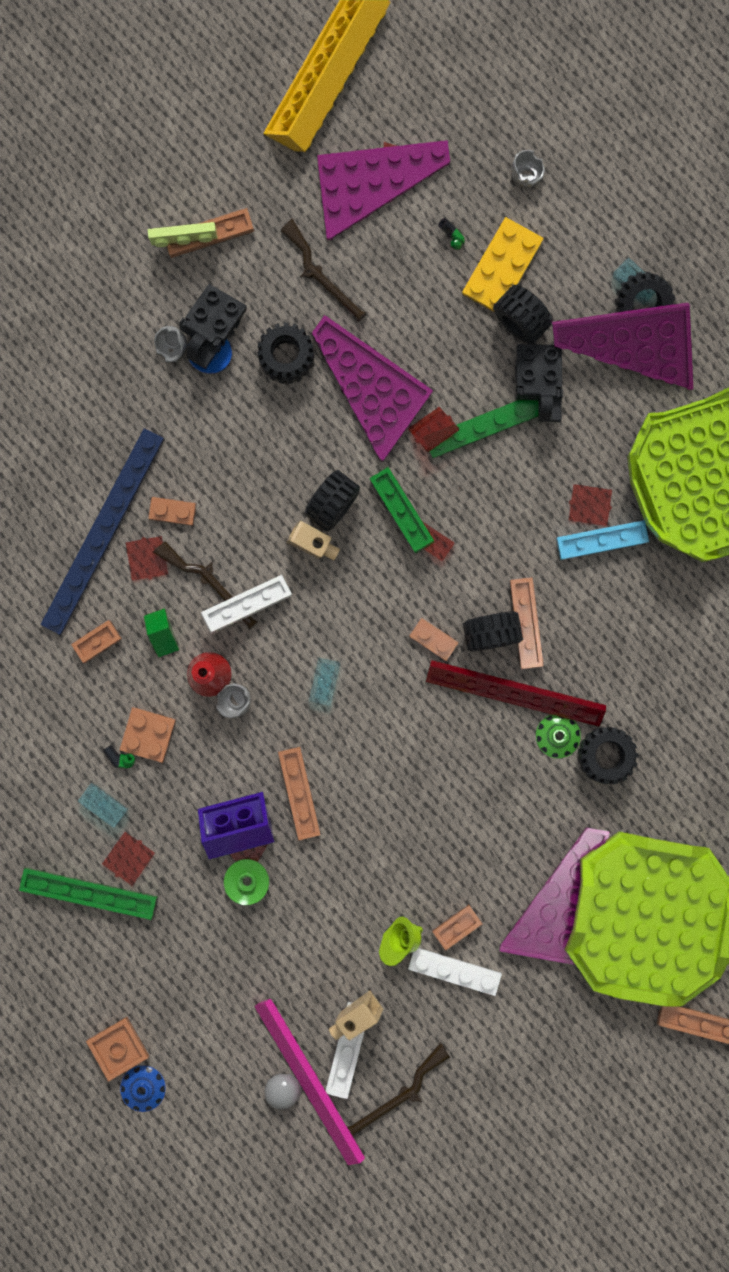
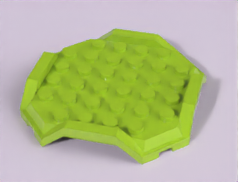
[627,388,729,562]
[565,831,729,1007]

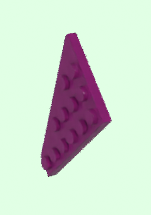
[317,140,450,240]
[552,302,694,390]
[312,315,433,462]
[499,827,610,965]

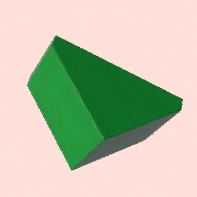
[144,608,179,658]

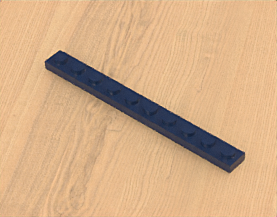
[40,428,164,635]

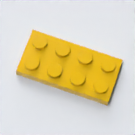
[462,217,544,312]

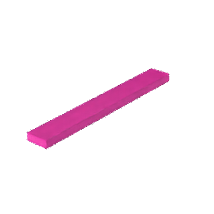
[254,999,365,1165]

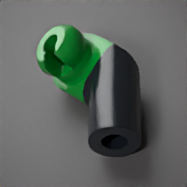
[438,218,465,250]
[103,745,135,769]

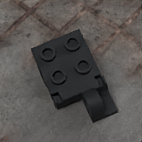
[179,284,247,369]
[515,344,563,422]

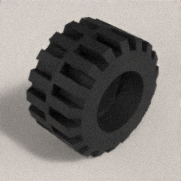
[615,272,676,313]
[493,285,553,344]
[257,322,314,384]
[305,470,360,531]
[462,611,523,652]
[578,727,639,784]

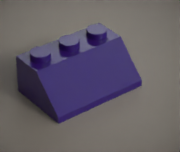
[198,792,275,859]

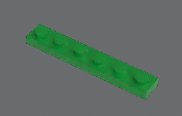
[424,400,538,459]
[19,867,158,920]

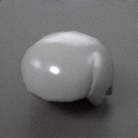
[511,150,545,187]
[154,326,188,362]
[216,683,251,718]
[264,1074,302,1110]

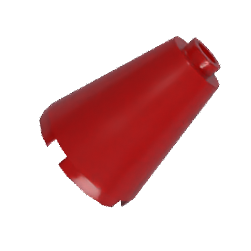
[187,652,231,697]

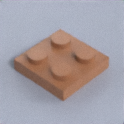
[120,707,176,763]
[86,1017,149,1082]

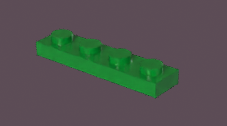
[369,467,435,554]

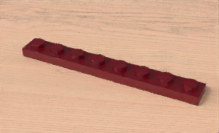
[425,660,606,727]

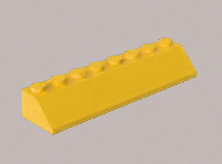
[263,0,391,152]

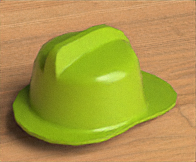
[379,917,423,966]

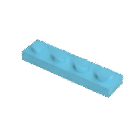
[556,520,649,560]

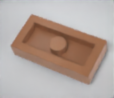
[148,497,196,526]
[409,618,459,661]
[71,620,122,663]
[432,904,482,951]

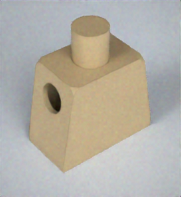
[286,520,340,561]
[329,990,383,1040]

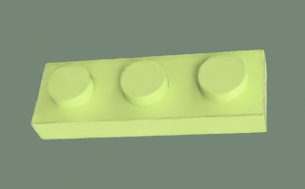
[148,222,218,247]

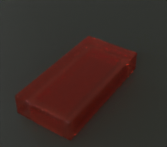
[422,521,455,562]

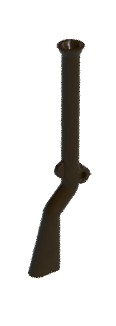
[281,218,367,322]
[153,541,259,630]
[347,1042,451,1138]

